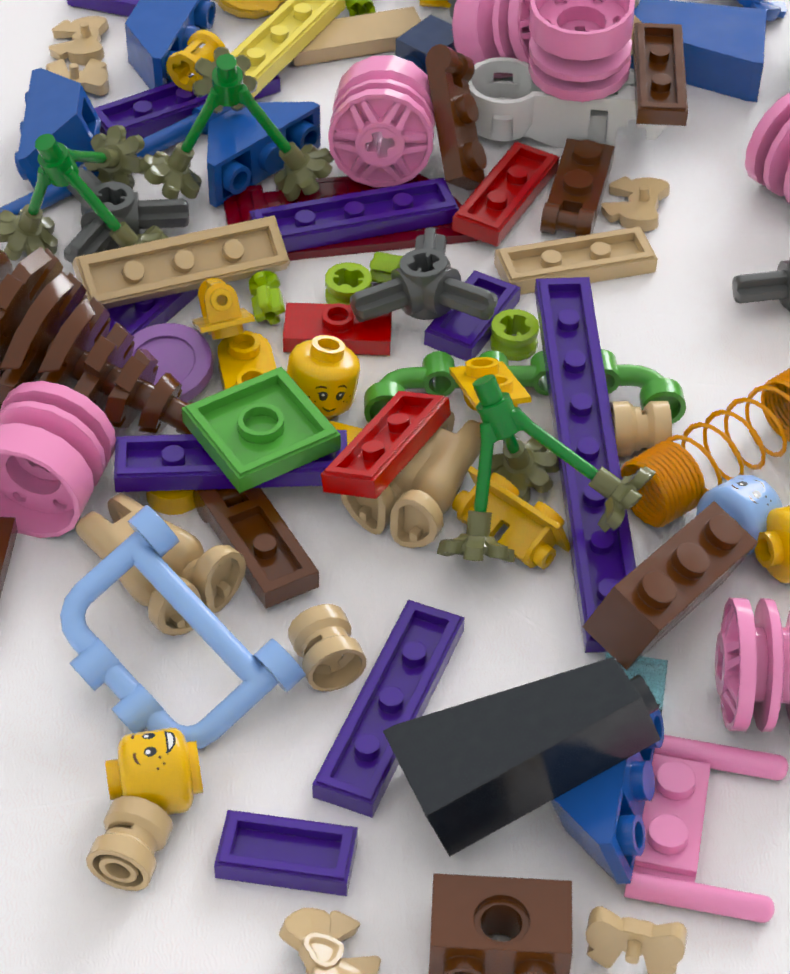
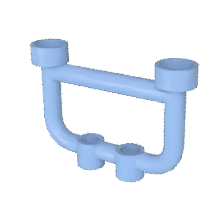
[60,505,306,749]

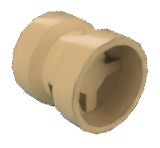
[610,401,672,457]
[288,604,366,691]
[86,796,173,891]

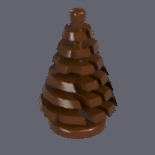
[0,247,193,434]

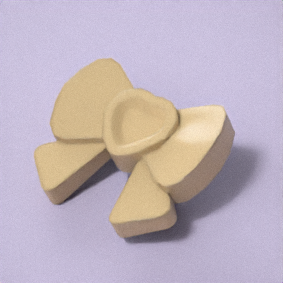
[49,16,109,66]
[46,58,109,96]
[601,177,670,232]
[586,906,687,974]
[279,908,381,974]

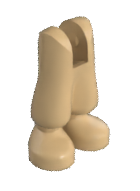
[340,411,481,548]
[75,493,246,636]

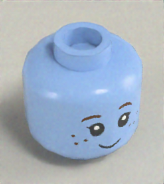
[696,475,782,555]

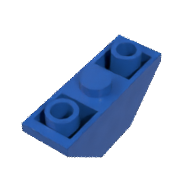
[125,0,216,89]
[15,68,101,188]
[207,102,321,208]
[551,710,664,884]

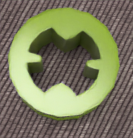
[325,262,372,304]
[490,309,539,361]

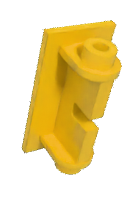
[192,278,255,340]
[449,357,531,414]
[452,466,570,569]

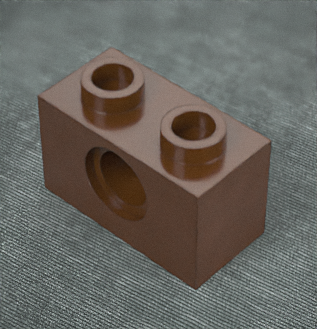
[429,873,573,974]

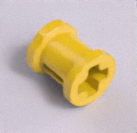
[166,30,225,91]

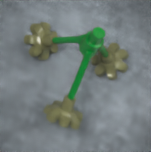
[139,47,334,201]
[0,125,169,261]
[437,374,656,563]

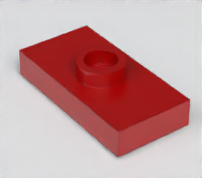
[283,302,392,356]

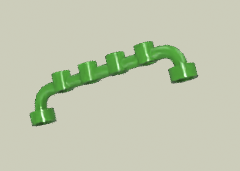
[364,349,686,424]

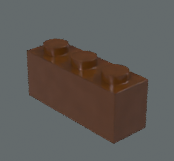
[582,501,758,670]

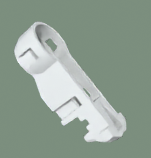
[469,57,669,148]

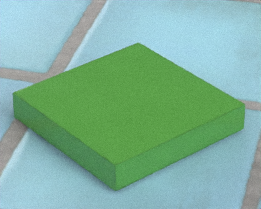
[182,366,341,493]

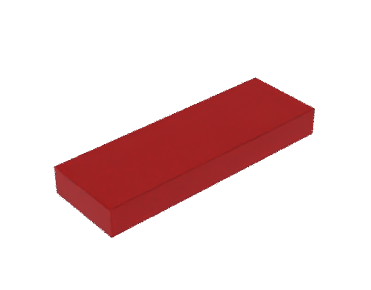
[451,142,560,247]
[321,391,451,499]

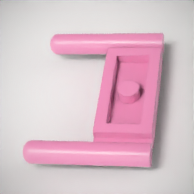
[624,735,788,923]

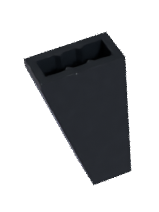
[383,657,661,857]

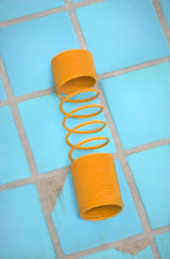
[621,368,790,528]

